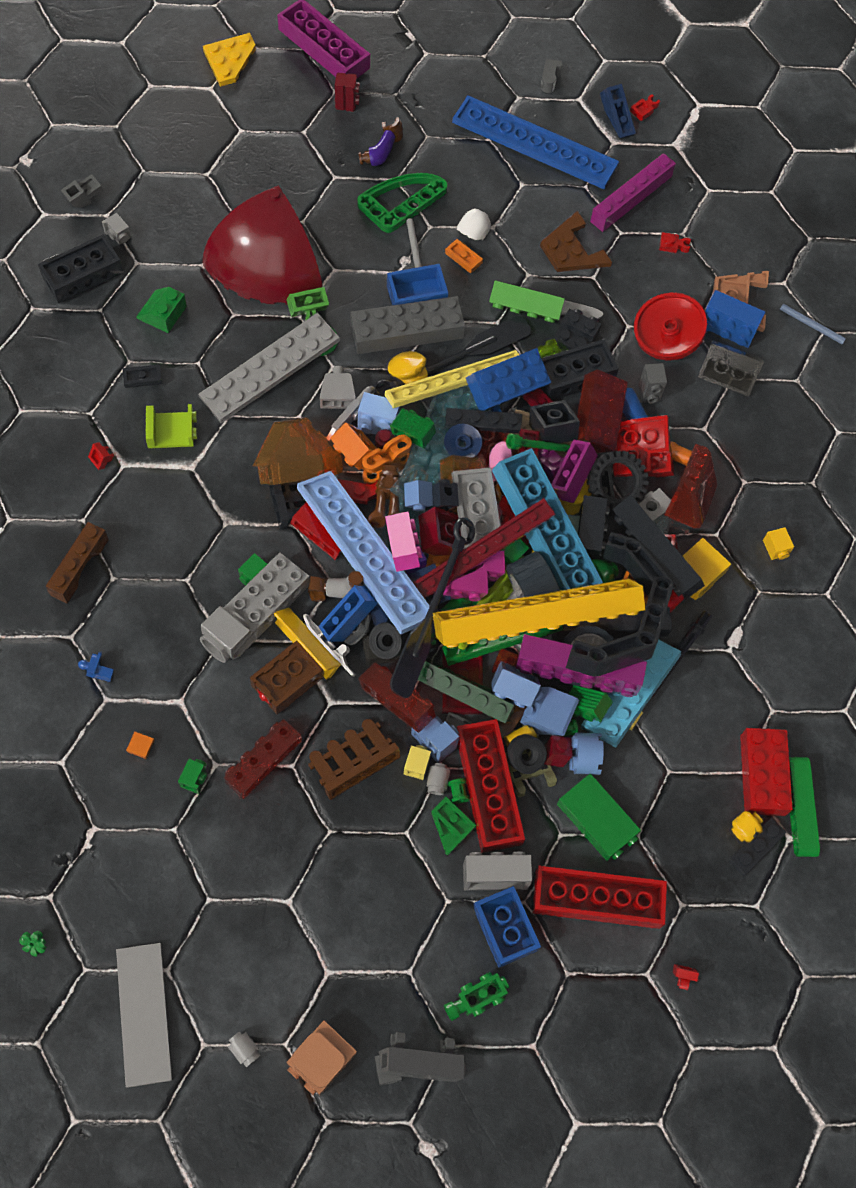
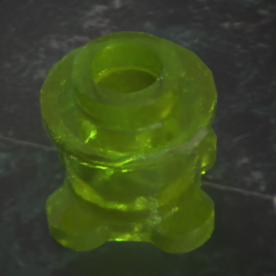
[538,339,562,358]

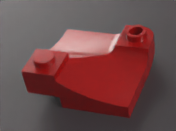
[612,415,674,477]

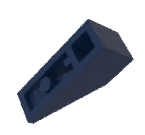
[600,84,636,138]

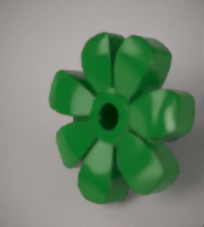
[19,931,47,956]

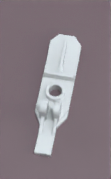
[303,614,356,677]

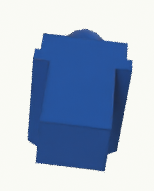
[78,652,114,682]

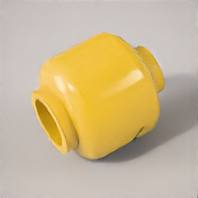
[731,811,763,842]

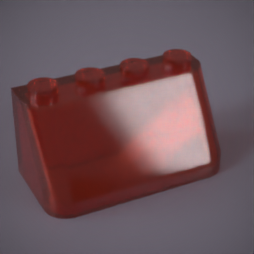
[664,443,717,528]

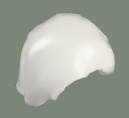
[457,209,491,240]

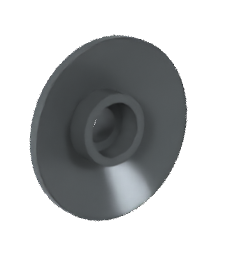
[344,613,371,645]

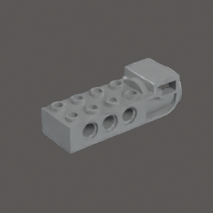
[200,552,309,663]

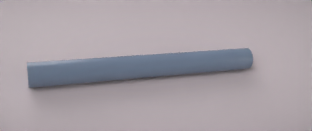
[780,304,846,344]

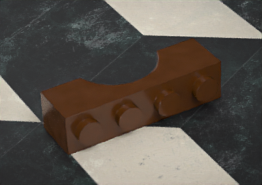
[46,522,109,604]

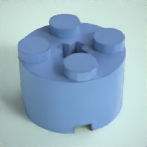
[569,732,603,775]

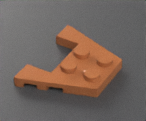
[713,271,769,332]

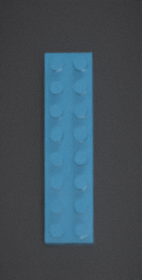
[492,448,603,591]

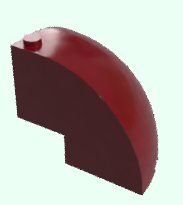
[203,185,323,305]

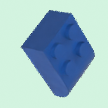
[474,886,541,968]

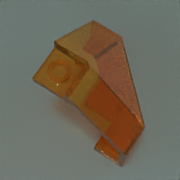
[253,417,343,485]

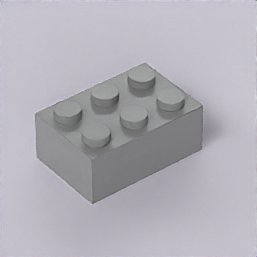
[463,852,532,890]

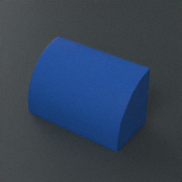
[617,388,648,420]

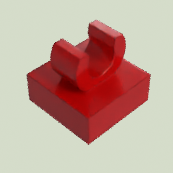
[88,442,114,470]
[673,964,699,990]

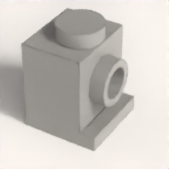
[102,213,131,245]

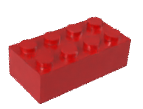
[740,728,793,816]

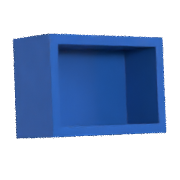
[387,264,448,306]
[705,290,765,348]

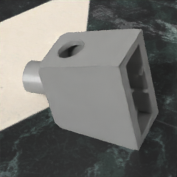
[320,366,355,409]

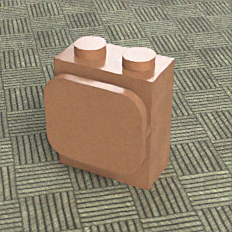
[286,1021,357,1096]

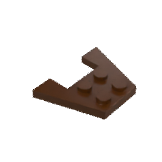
[540,211,612,272]

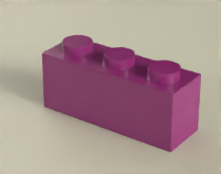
[551,440,598,503]

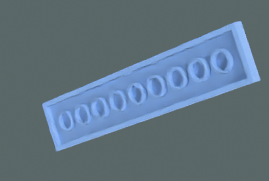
[297,471,434,634]

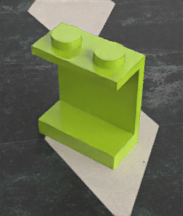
[146,404,197,448]

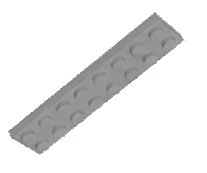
[198,313,340,423]

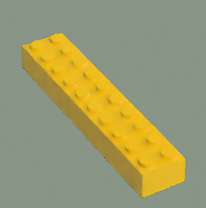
[433,579,645,648]

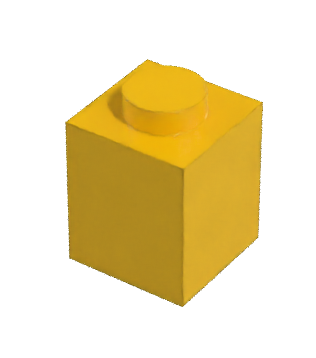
[763,527,794,560]

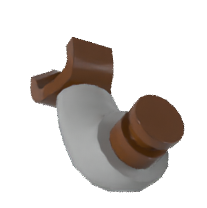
[308,571,366,602]

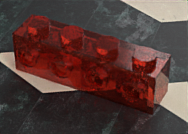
[358,662,436,733]
[224,719,302,799]

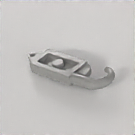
[326,386,375,442]

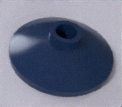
[444,424,482,461]

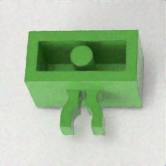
[287,287,329,321]

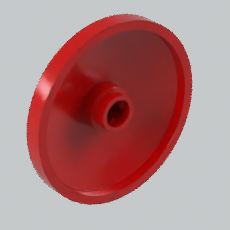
[634,292,707,360]

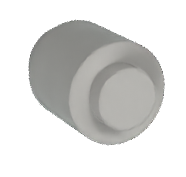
[426,763,450,795]
[228,1032,260,1067]

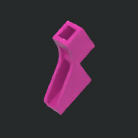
[443,551,505,601]

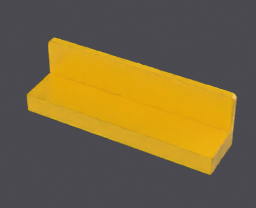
[274,608,341,679]

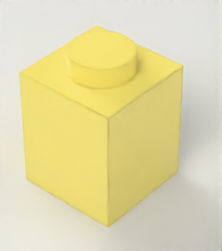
[404,745,431,780]

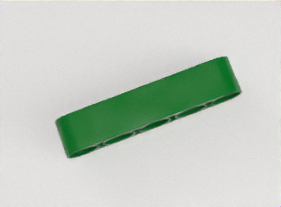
[789,757,820,857]

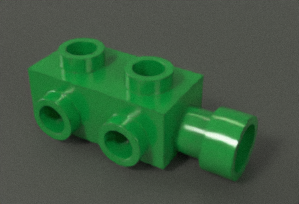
[443,972,509,1021]

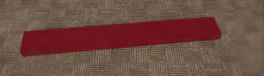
[413,498,555,600]

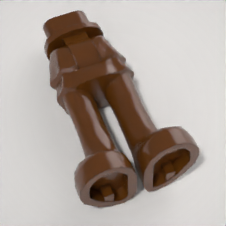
[368,465,402,528]

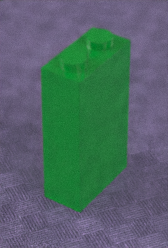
[557,774,641,861]

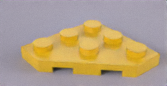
[203,33,256,87]

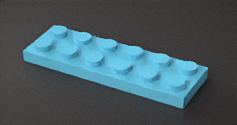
[581,640,681,748]

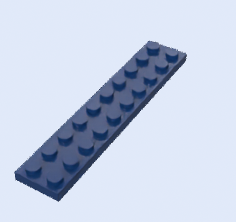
[452,96,619,189]

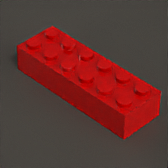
[456,719,525,853]
[532,866,667,929]

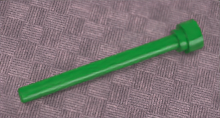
[506,433,571,452]

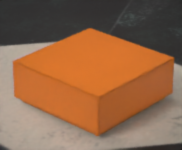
[126,732,155,759]

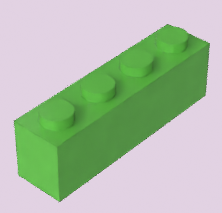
[489,281,565,323]

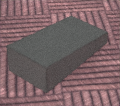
[444,712,472,728]

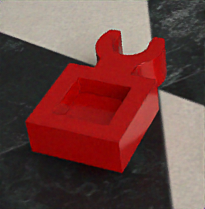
[630,94,660,121]
[659,232,691,253]

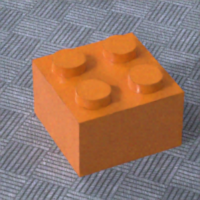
[330,422,377,470]

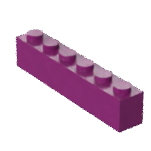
[590,153,676,232]

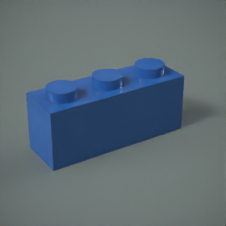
[318,585,378,642]

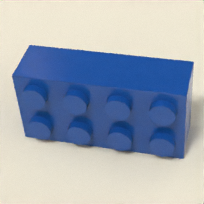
[466,348,551,411]

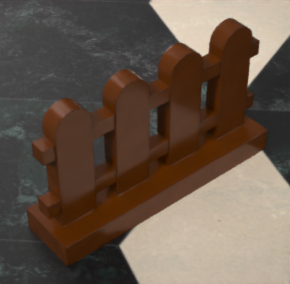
[308,719,400,800]

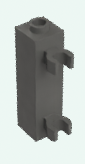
[379,1032,466,1082]

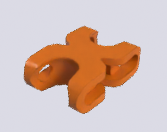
[362,434,412,485]

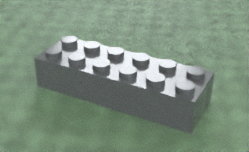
[351,296,465,354]

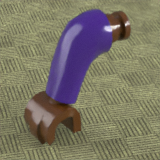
[359,117,403,166]

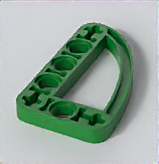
[357,173,447,233]

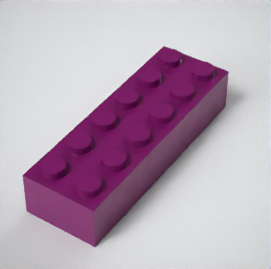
[277,0,370,78]
[516,634,647,697]

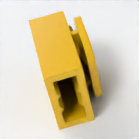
[683,538,731,600]

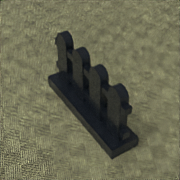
[263,453,315,530]

